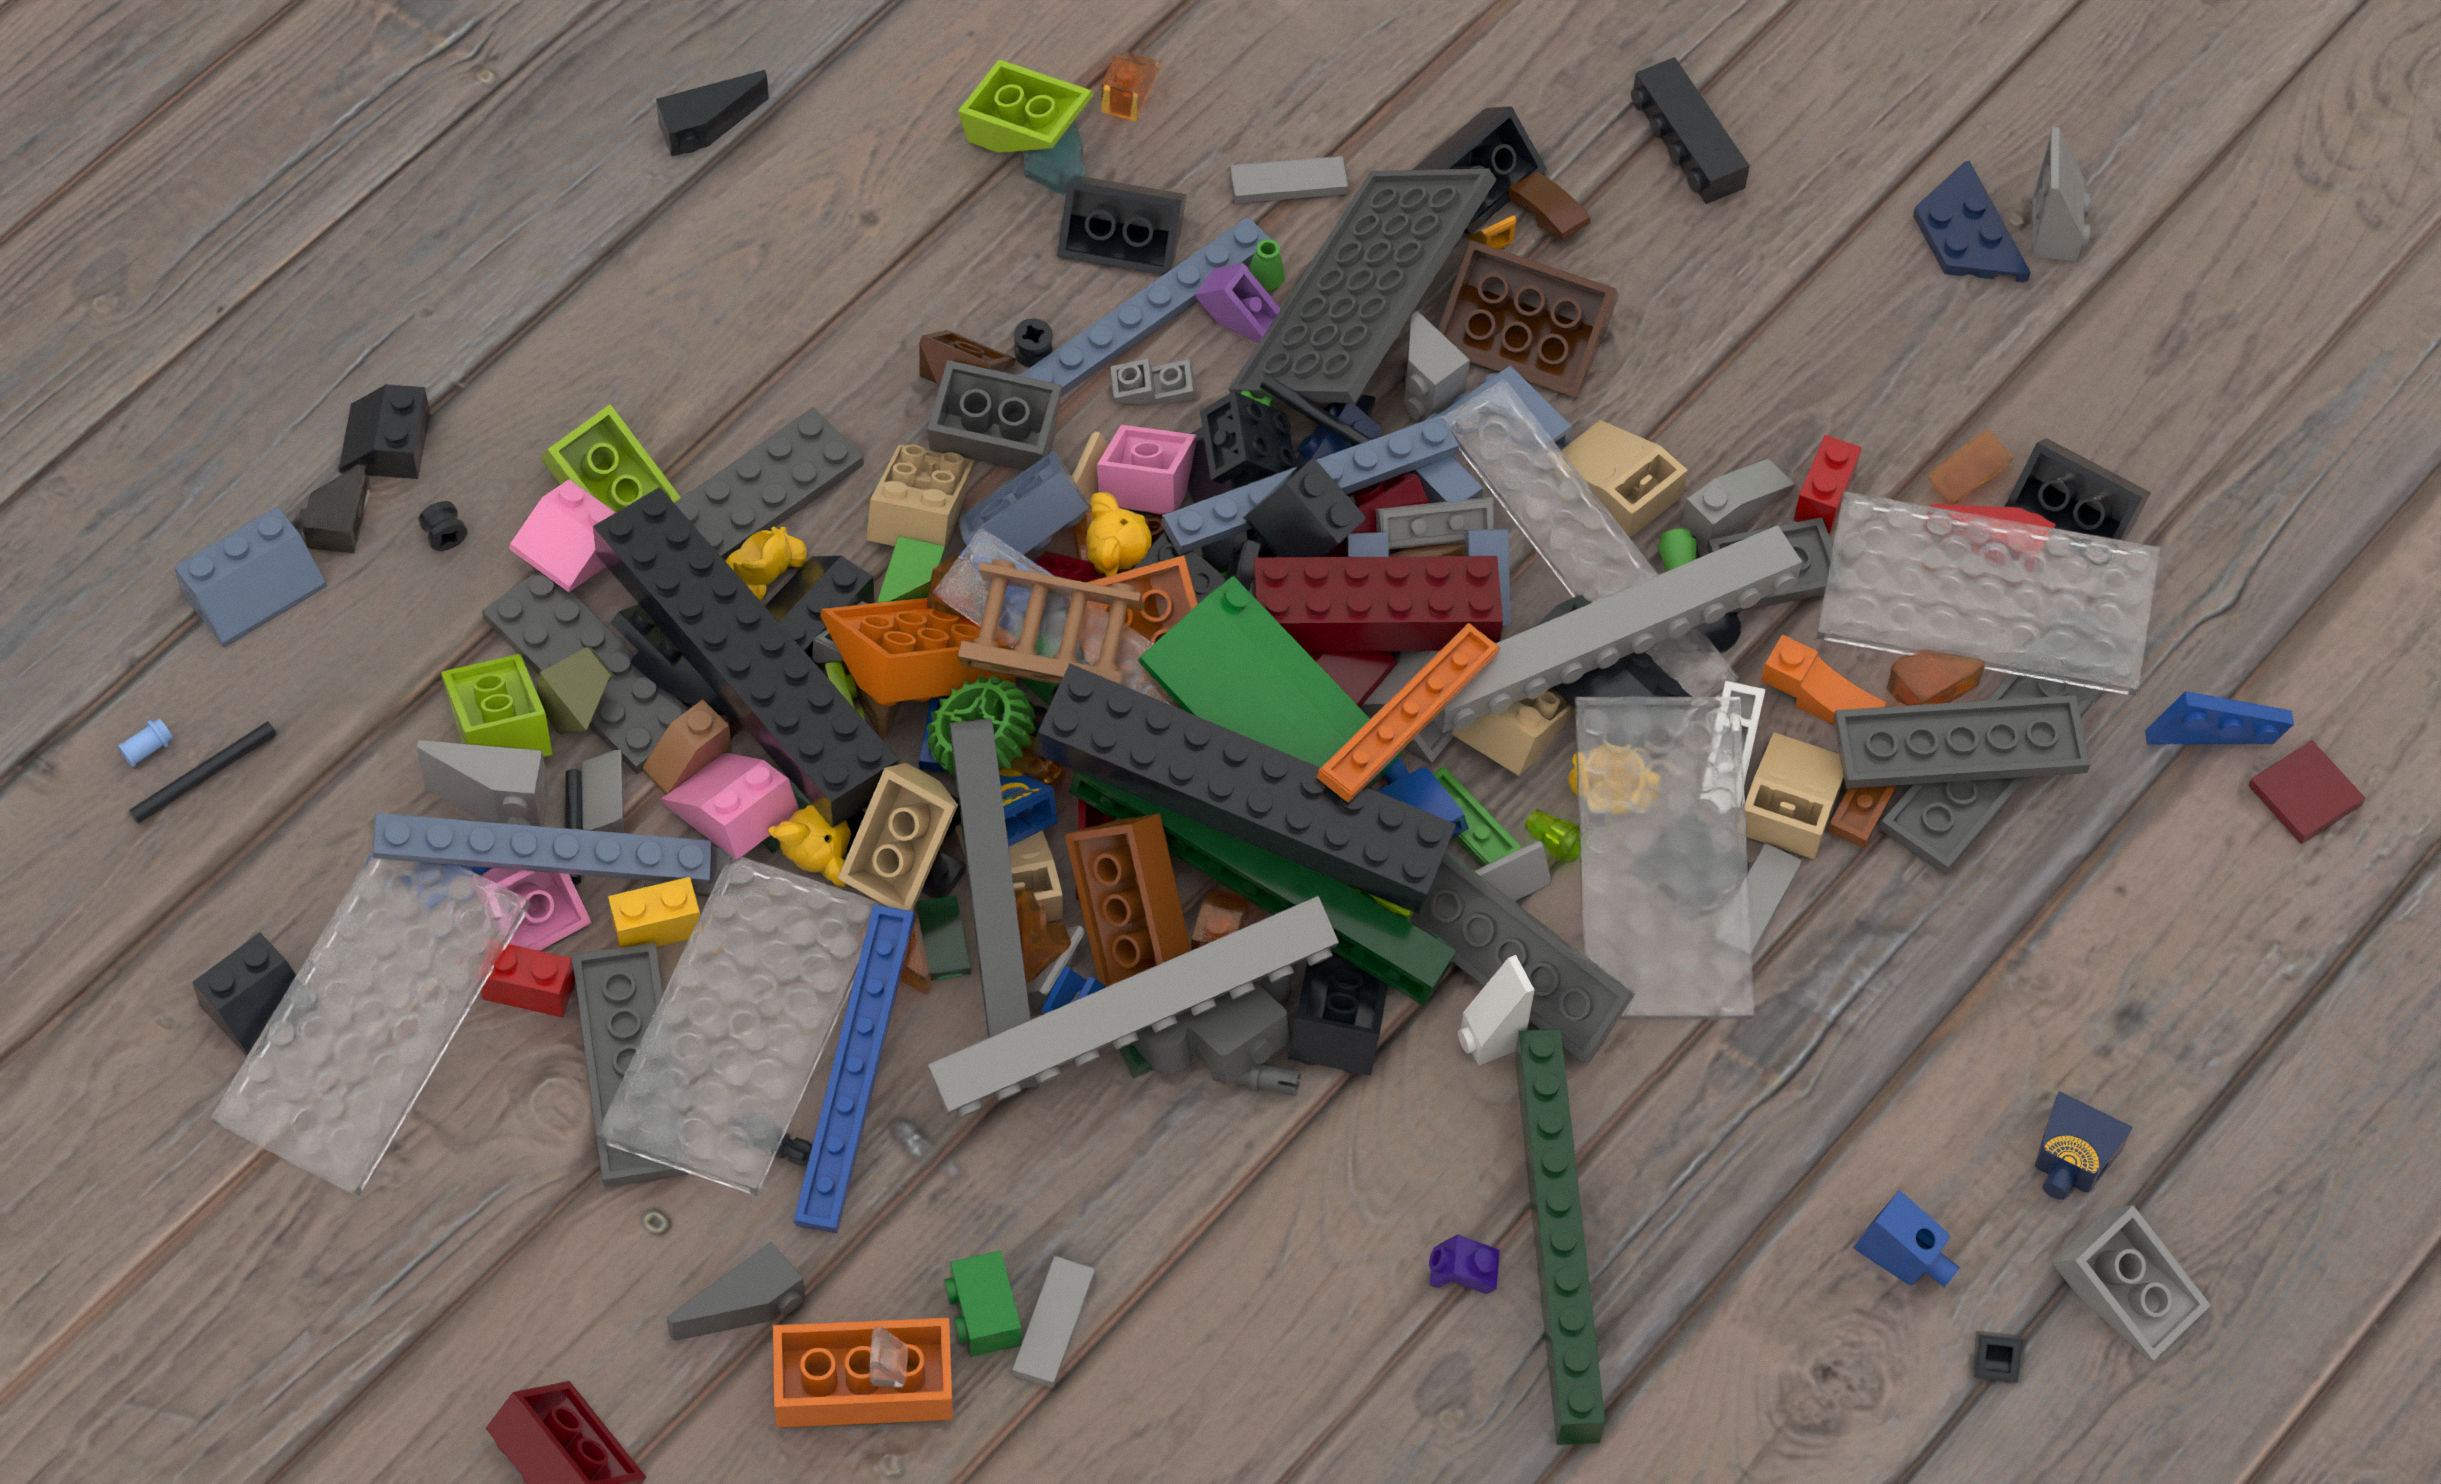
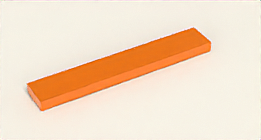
[1316,623,1500,803]

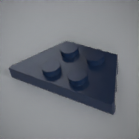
[1913,160,2031,283]

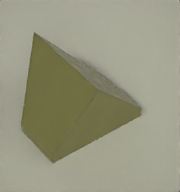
[537,647,615,733]

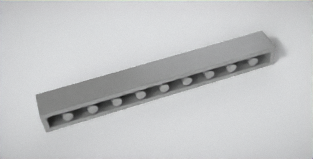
[1434,525,1802,733]
[927,896,1339,1118]

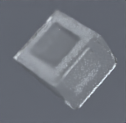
[869,1327,908,1387]

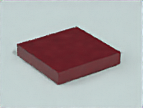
[2248,740,2366,844]

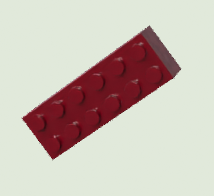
[1252,556,1503,652]

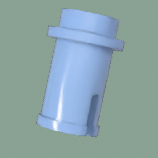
[117,719,173,767]

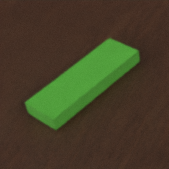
[1433,766,1523,867]

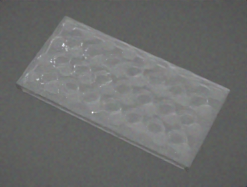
[1816,491,2160,696]
[1575,697,1754,1020]
[210,851,531,1196]
[597,853,885,1196]

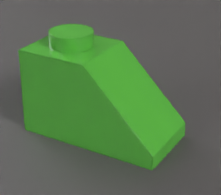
[877,536,951,603]

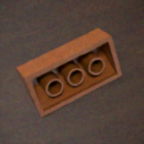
[1065,813,1191,987]

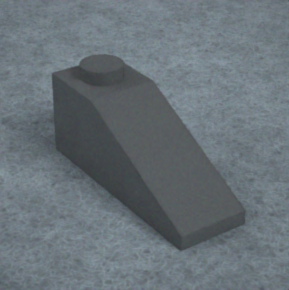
[667,1241,805,1341]

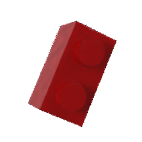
[1793,435,1862,534]
[478,940,575,1018]

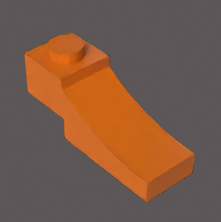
[1761,634,1887,725]

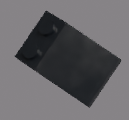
[1288,951,1388,1076]

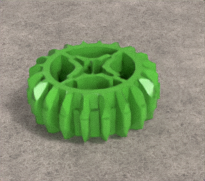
[926,675,1036,777]

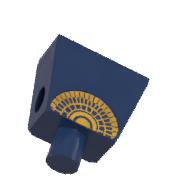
[2035,1091,2133,1200]

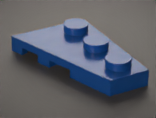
[2145,691,2294,744]

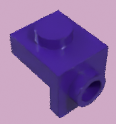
[1429,1234,1500,1294]

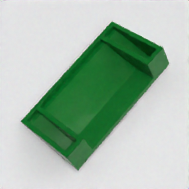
[1137,576,1403,788]

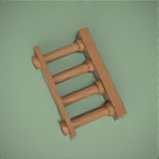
[958,559,1144,686]

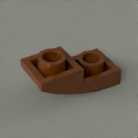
[1509,171,1591,240]

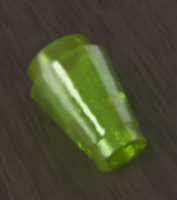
[1525,809,1587,863]

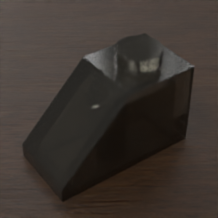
[298,465,371,554]

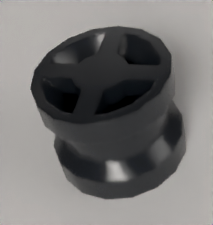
[1014,318,1053,367]
[418,501,468,551]

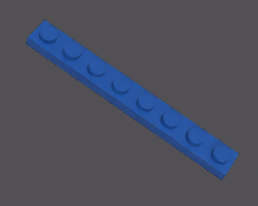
[794,904,916,1233]

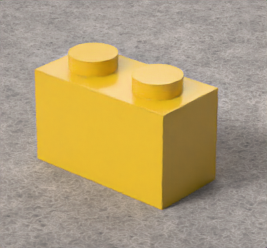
[608,877,703,948]

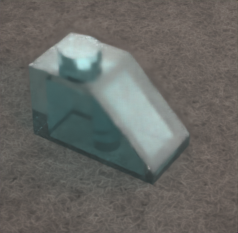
[1024,120,1086,196]

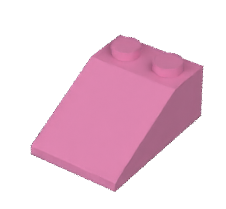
[661,752,799,860]

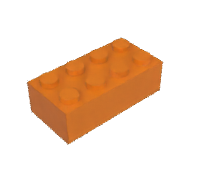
[773,1318,953,1428]

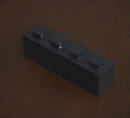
[1631,57,1750,204]

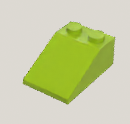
[958,59,1093,153]
[540,404,681,512]
[441,654,553,757]

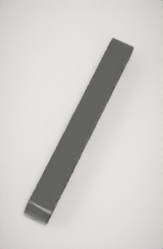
[949,718,1038,1089]

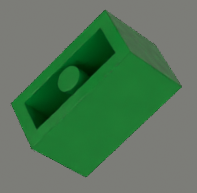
[944,1250,1021,1357]

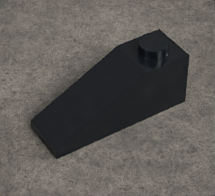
[656,70,769,156]

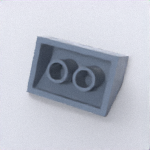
[958,450,1089,566]
[174,506,327,647]

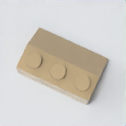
[838,763,958,911]

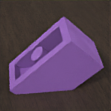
[1195,263,1281,343]

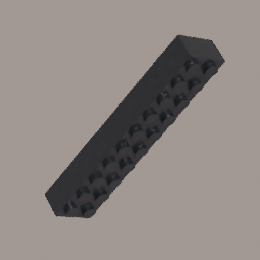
[593,487,899,828]
[1033,663,1456,914]

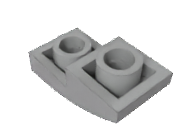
[1110,359,1196,405]

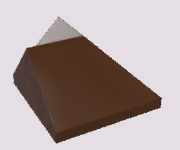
[919,330,1016,387]

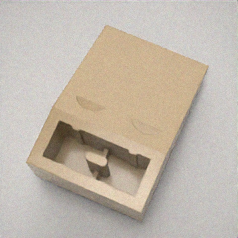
[1544,420,1688,540]
[866,444,975,552]
[1452,687,1577,776]
[1737,732,1844,860]
[955,825,1063,928]

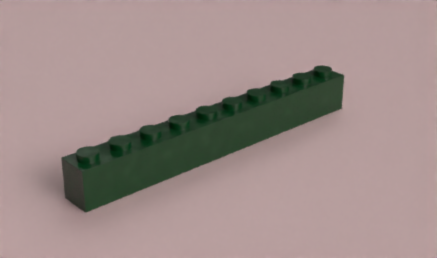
[1069,771,1456,1006]
[1515,1029,1605,1445]

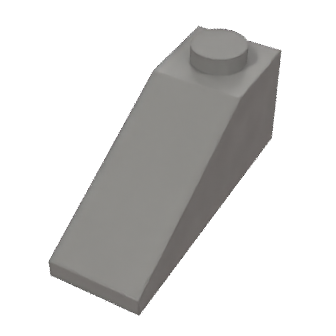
[1681,459,1795,550]

